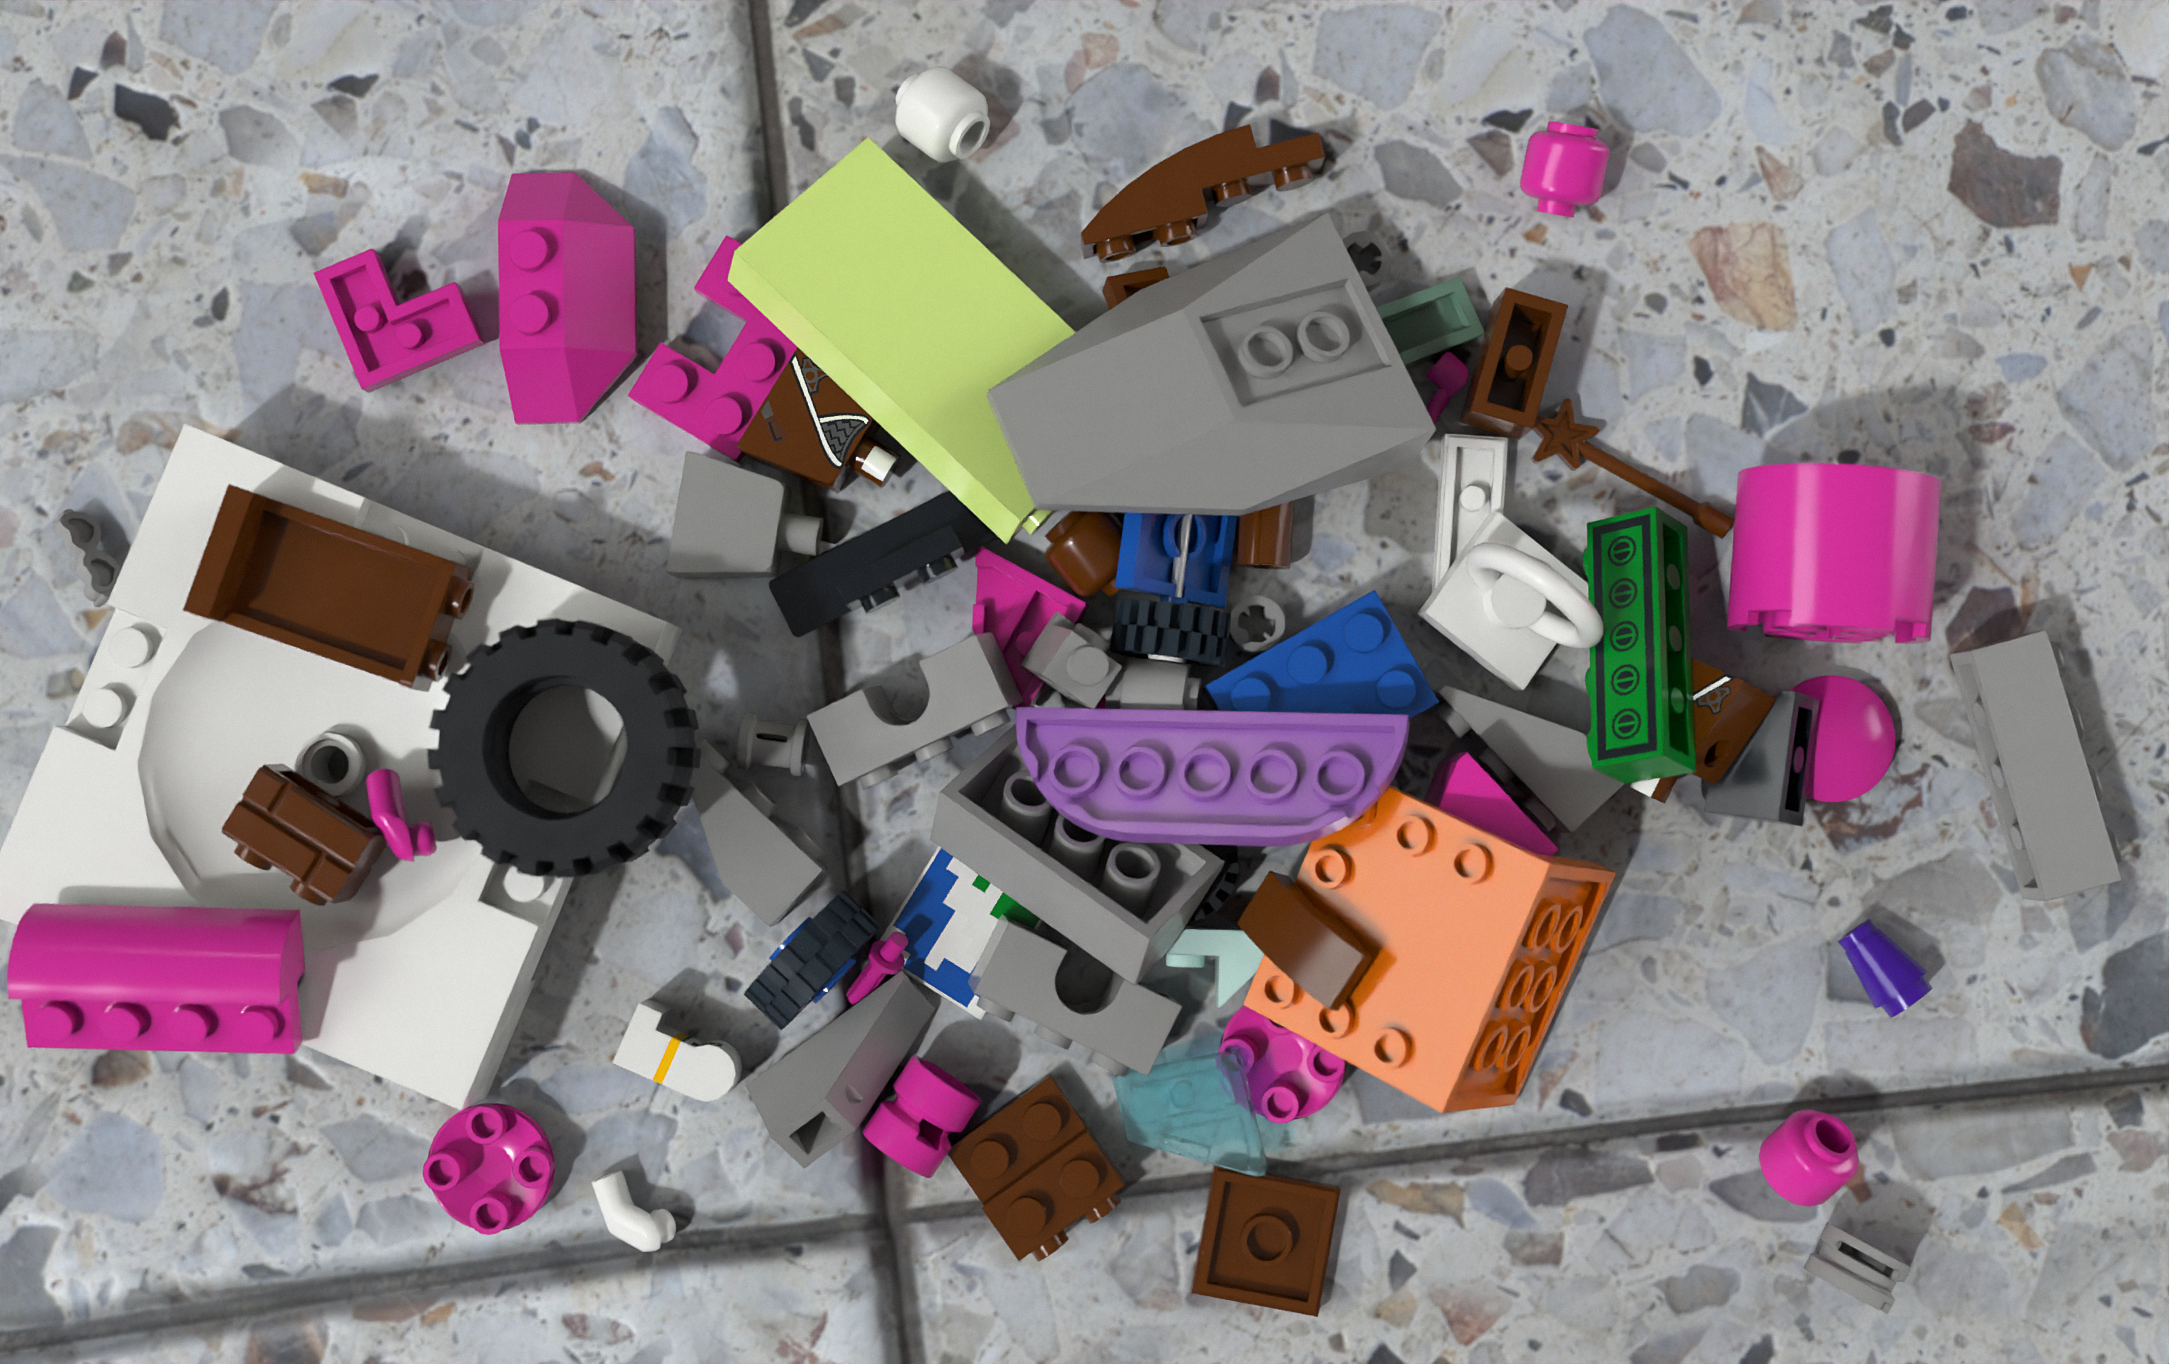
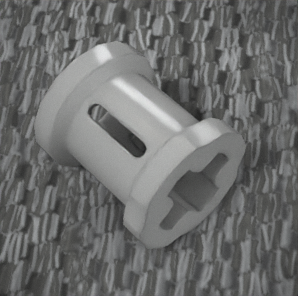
[737,712,810,776]

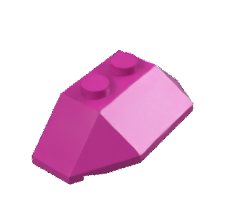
[498,172,638,425]

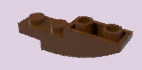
[1081,124,1325,263]

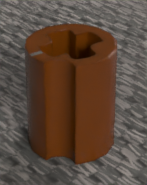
[1237,501,1295,570]

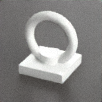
[1417,511,1604,691]

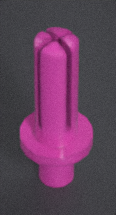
[846,931,908,1005]

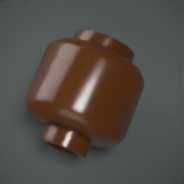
[1045,511,1124,598]

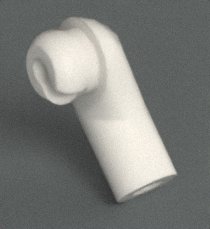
[591,1170,676,1252]

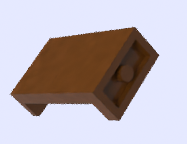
[183,484,474,692]

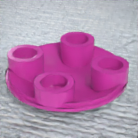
[1787,675,1895,802]
[1217,1005,1347,1124]
[422,1103,555,1235]

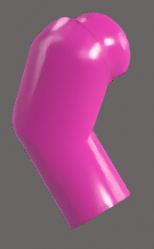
[366,769,437,862]

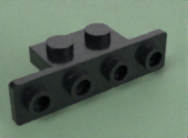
[769,491,999,638]

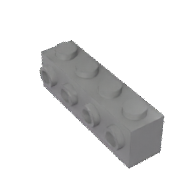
[1950,630,2122,901]

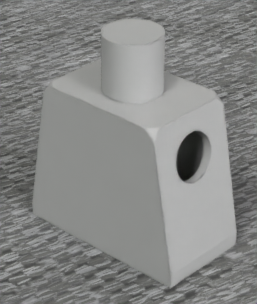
[666,451,823,579]

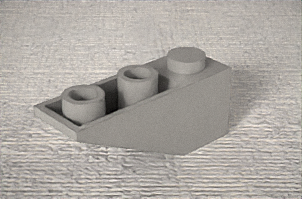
[1433,685,1624,833]
[690,738,829,927]
[746,970,935,1168]

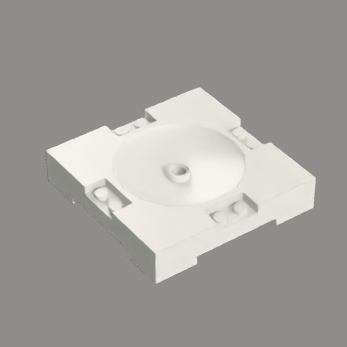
[0,423,683,1110]

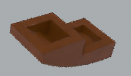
[1237,871,1373,1011]

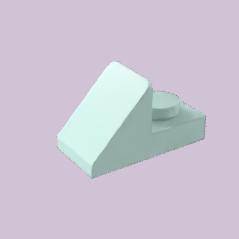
[1164,926,1264,1008]

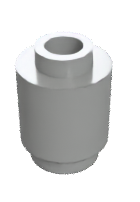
[1105,657,1202,711]

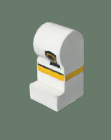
[612,999,743,1102]

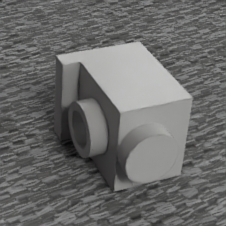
[1020,612,1122,710]

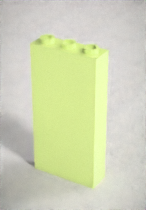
[727,137,1076,544]

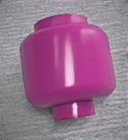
[1520,121,1609,218]
[1758,1109,1859,1207]

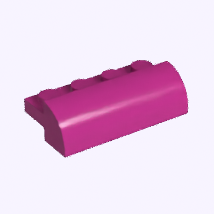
[7,903,305,1054]

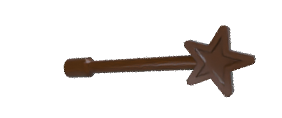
[1531,399,1735,539]

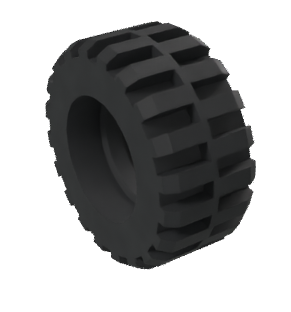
[427,618,701,878]

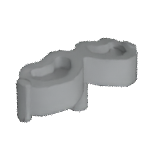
[53,509,121,607]

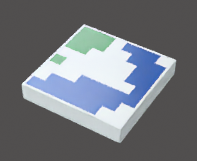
[880,846,1043,1020]

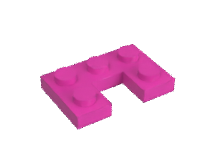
[628,235,797,464]

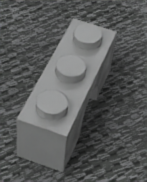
[807,632,1024,790]
[968,914,1182,1077]

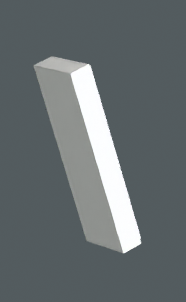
[1432,434,1508,592]

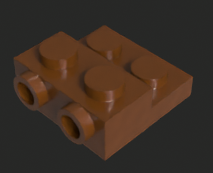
[948,1074,1125,1261]

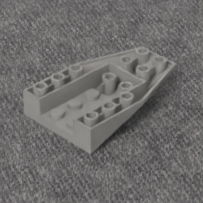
[986,212,1436,516]

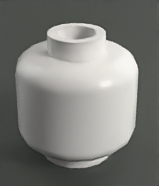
[895,67,990,163]

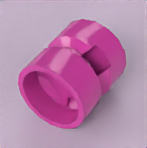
[862,1055,982,1178]

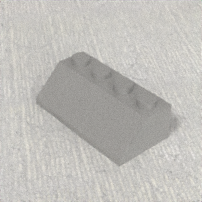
[930,723,1224,986]

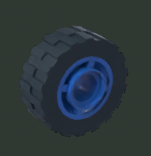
[744,890,881,1030]

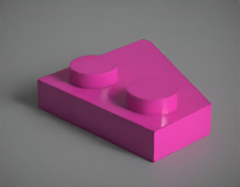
[972,546,1089,711]

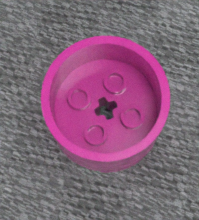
[1727,463,1942,644]

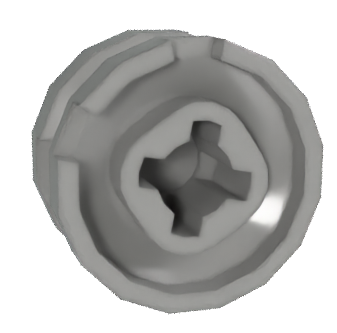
[1804,1222,1911,1314]

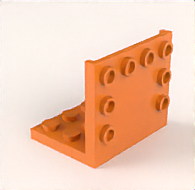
[1243,785,1616,1113]

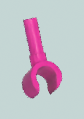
[1425,352,1468,425]

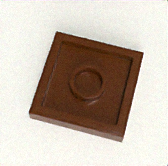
[1191,1163,1341,1317]

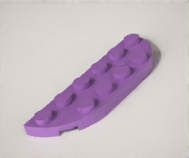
[1015,707,1410,846]

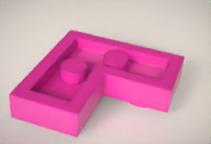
[313,248,485,393]

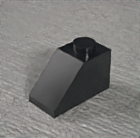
[1701,690,1819,826]

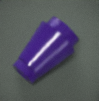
[1838,919,1933,1018]

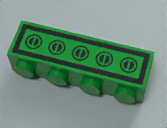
[1583,506,1696,784]

